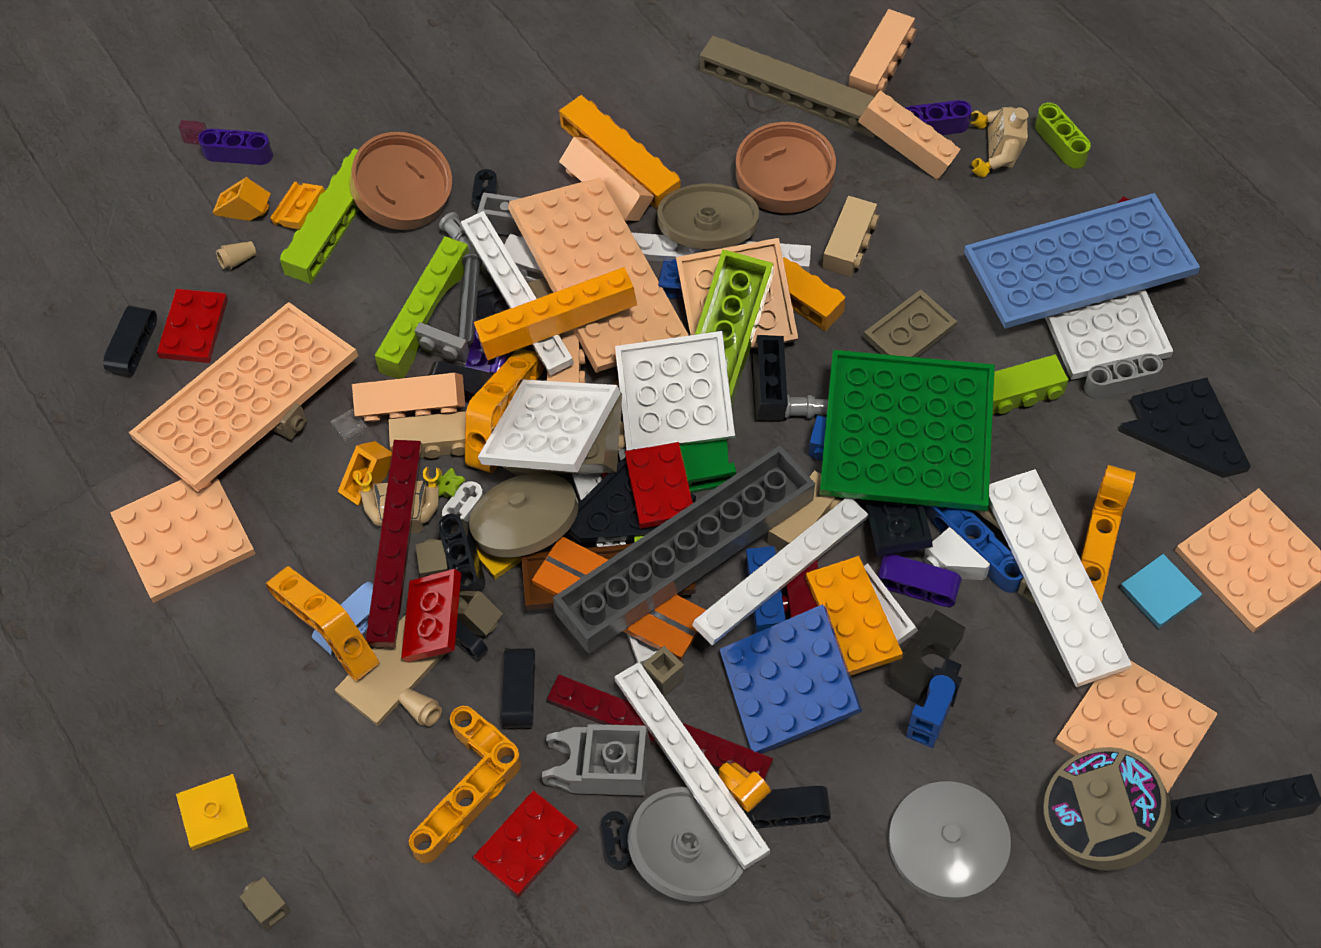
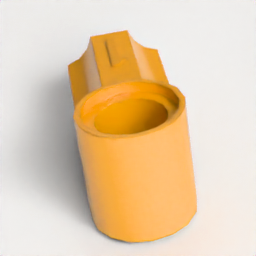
[719,762,771,812]

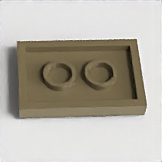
[863,289,957,357]

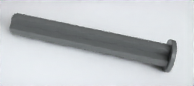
[459,253,483,347]

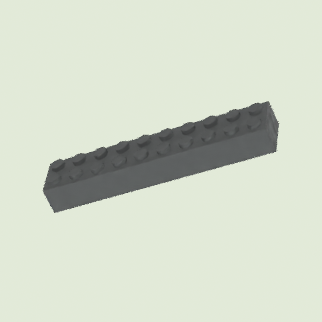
[553,445,815,654]

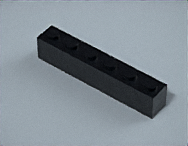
[1160,774,1321,844]

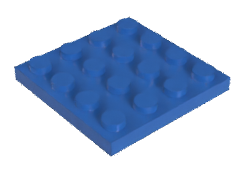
[719,604,863,754]

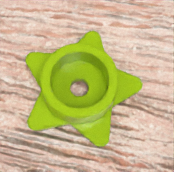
[433,468,465,498]

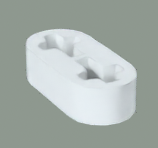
[442,481,483,530]

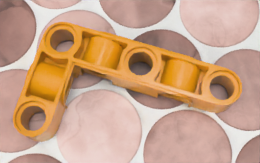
[465,348,545,473]
[1080,465,1136,602]
[265,566,380,682]
[409,706,521,863]

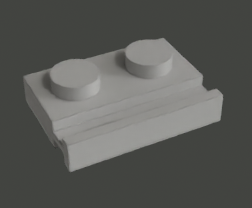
[415,322,469,366]

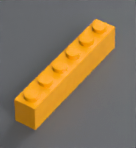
[559,95,681,211]
[474,267,637,360]

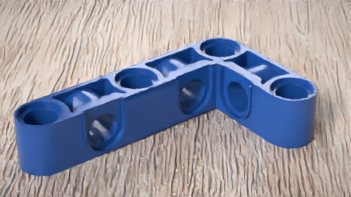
[923,505,1024,593]

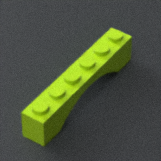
[374,236,469,379]

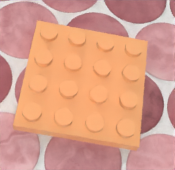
[676,238,798,350]
[110,476,256,603]
[1175,489,1321,633]
[1055,660,1218,793]

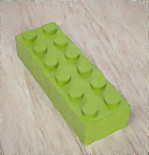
[695,249,774,405]

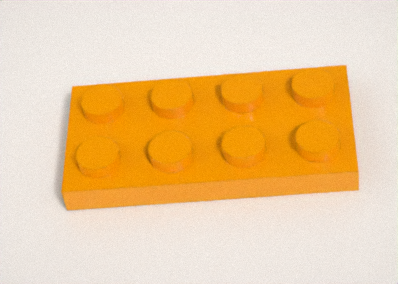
[806,556,903,676]

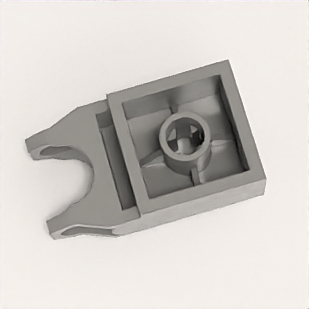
[542,724,650,796]

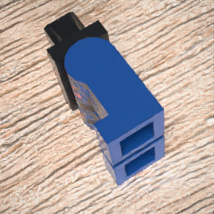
[906,658,962,748]

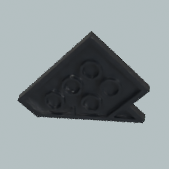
[1119,377,1251,478]
[567,449,696,543]

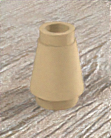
[216,241,256,270]
[399,688,442,726]

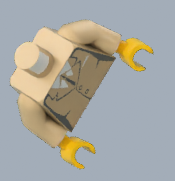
[970,107,1028,177]
[355,467,442,533]

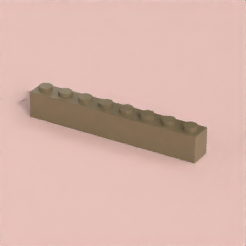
[700,36,876,138]

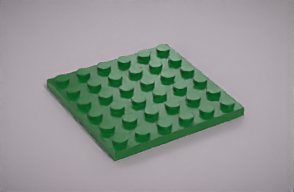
[819,350,995,511]

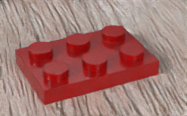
[157,289,228,363]
[625,442,693,529]
[401,569,461,662]
[473,790,579,897]

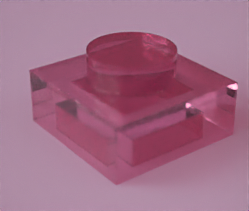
[178,120,207,145]

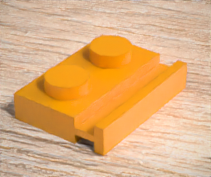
[270,182,325,229]

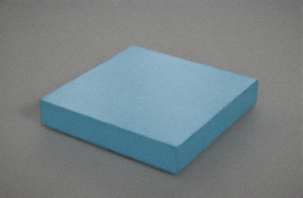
[1120,554,1203,629]

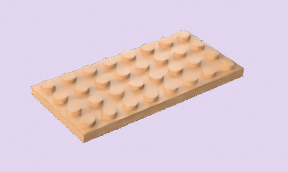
[508,177,689,372]
[129,302,358,491]

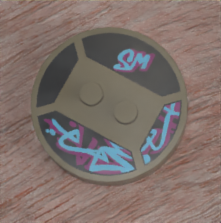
[1044,747,1171,870]

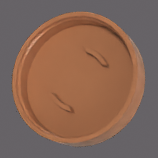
[736,122,836,213]
[349,132,452,230]

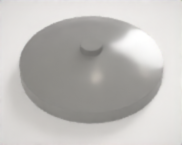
[889,781,1011,901]
[628,787,744,902]

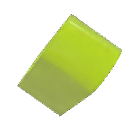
[1035,103,1091,169]

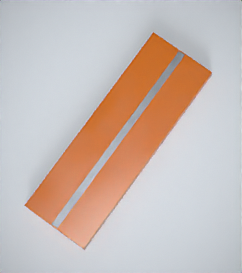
[532,536,706,661]

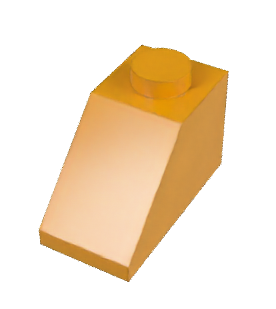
[213,177,271,221]
[338,441,392,506]

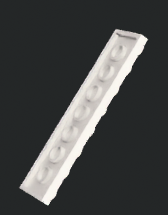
[989,469,1132,687]

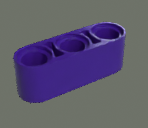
[905,100,972,135]
[198,129,273,165]
[877,554,962,607]

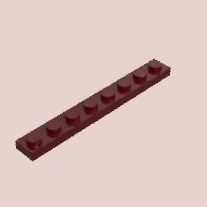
[366,440,422,647]
[547,674,773,781]

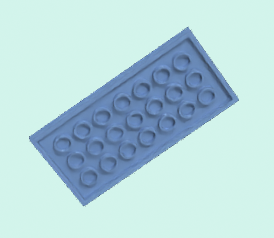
[964,193,1200,329]

